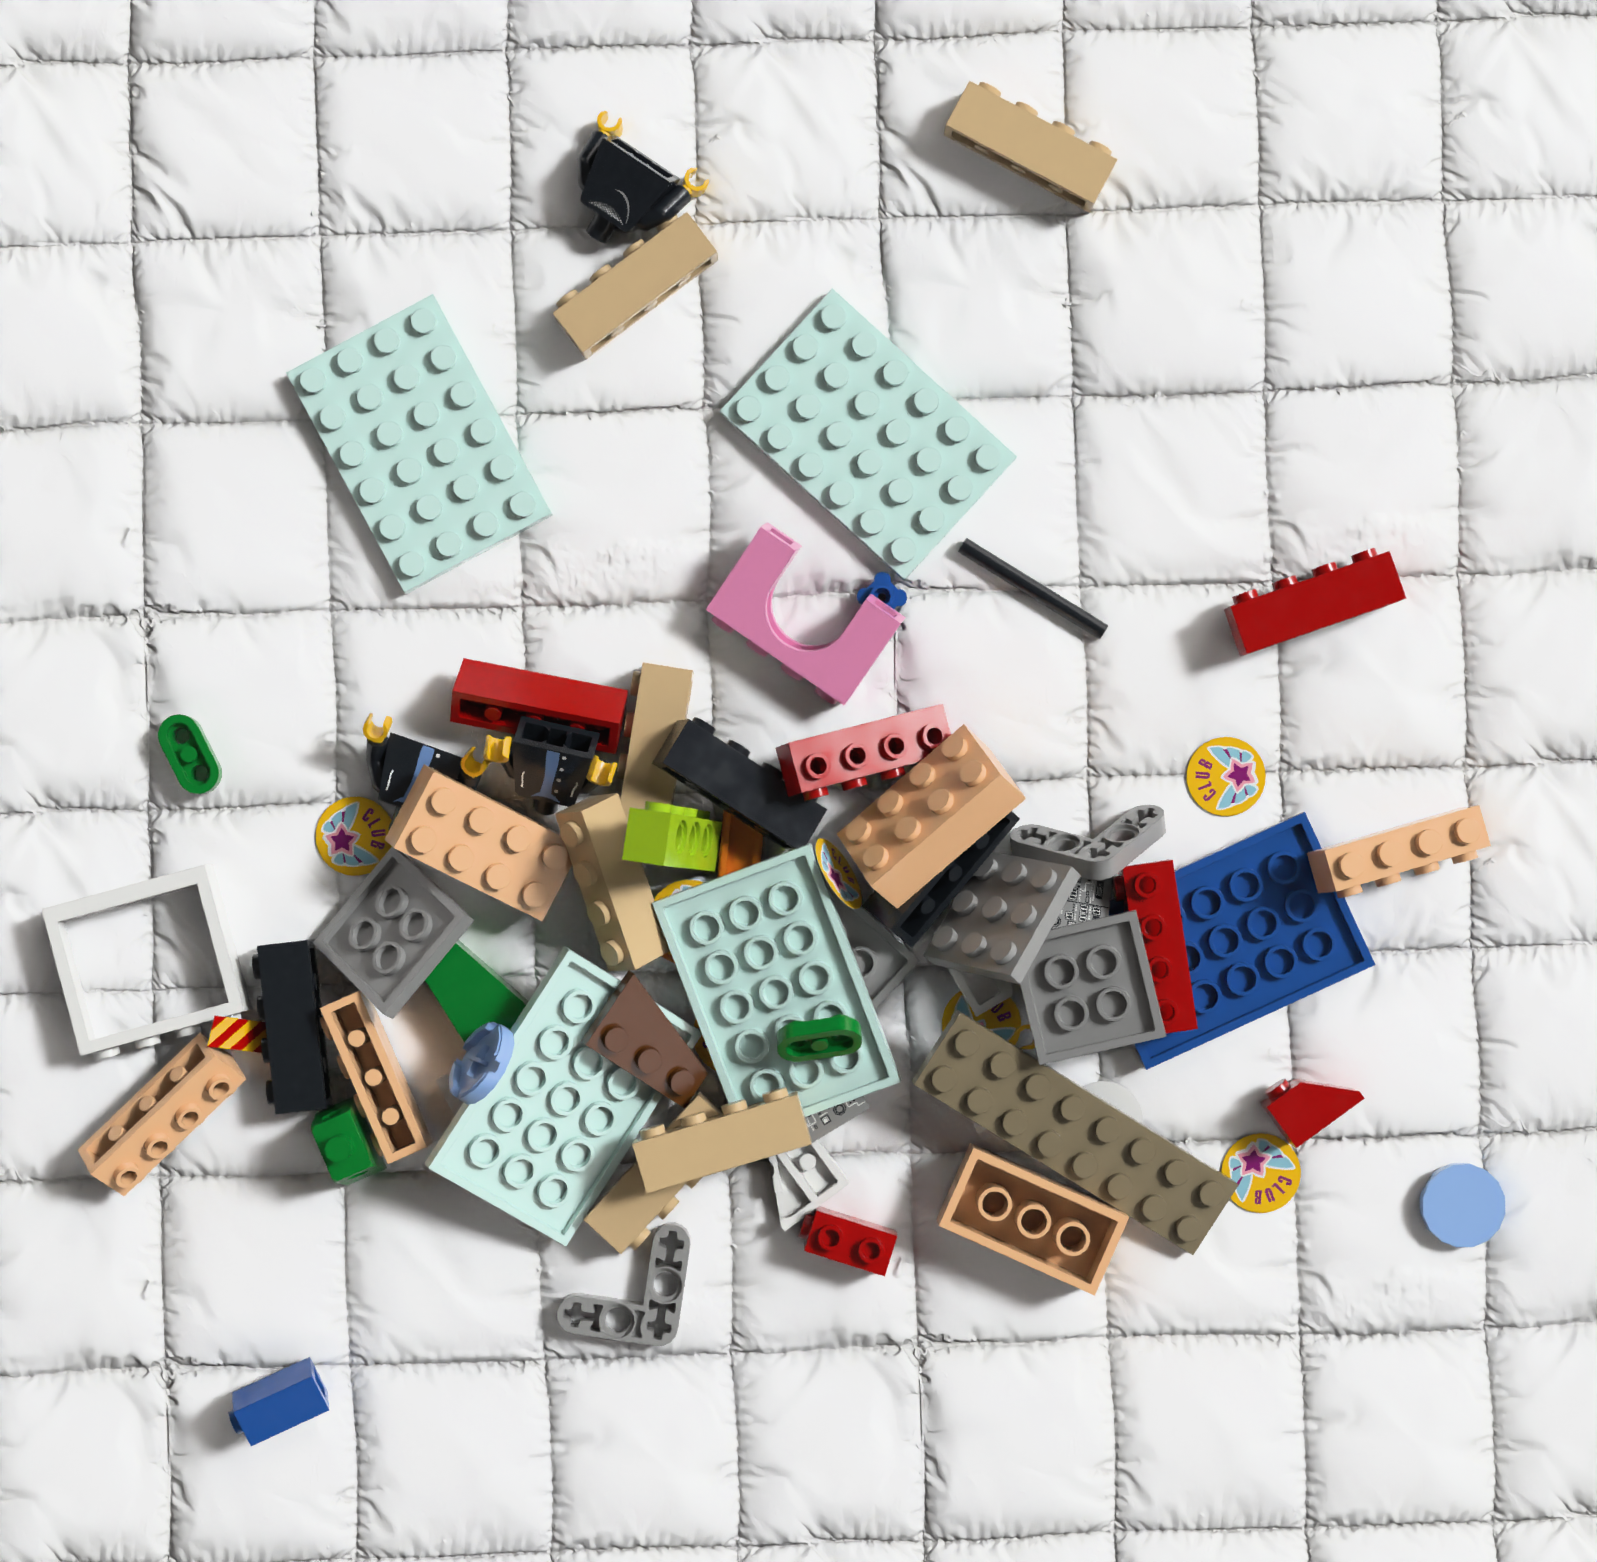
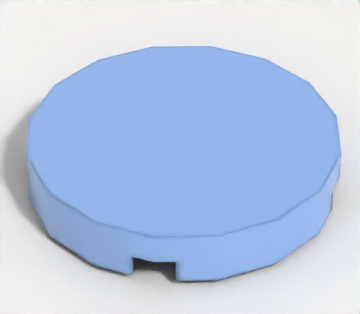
[449,1022,514,1104]
[1419,1163,1506,1247]

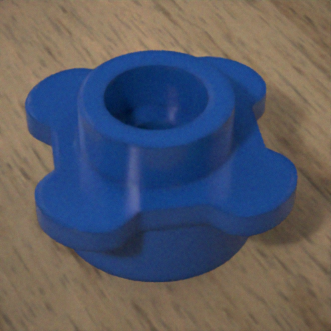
[857,572,907,609]

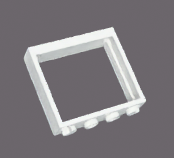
[41,864,252,1060]

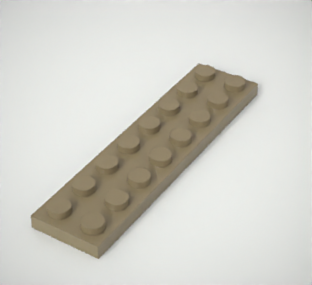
[912,1010,1238,1255]

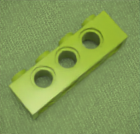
[622,801,722,872]

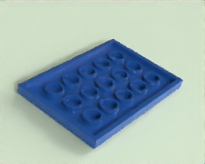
[1109,812,1375,1070]

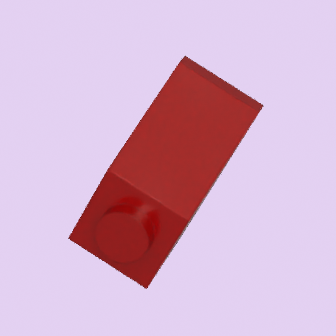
[1260,1078,1365,1148]

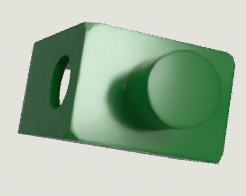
[311,1096,387,1185]

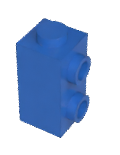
[228,1357,330,1446]

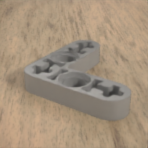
[1010,804,1166,880]
[557,1222,691,1346]

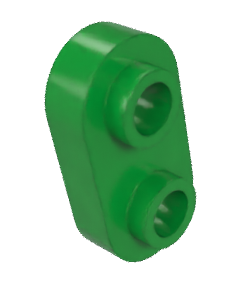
[158,714,222,794]
[776,1014,862,1062]

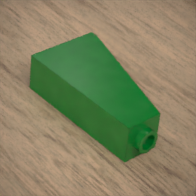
[425,940,529,1043]

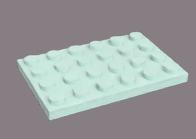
[720,288,1017,581]
[286,294,553,594]
[652,843,901,1117]
[425,946,702,1246]

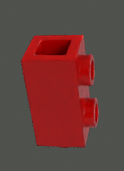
[798,1206,897,1276]

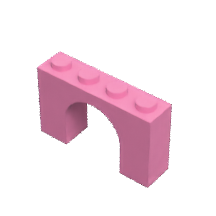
[706,522,906,705]

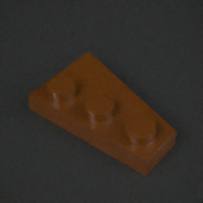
[581,970,708,1108]

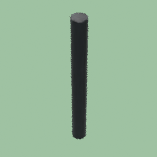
[958,538,1108,639]

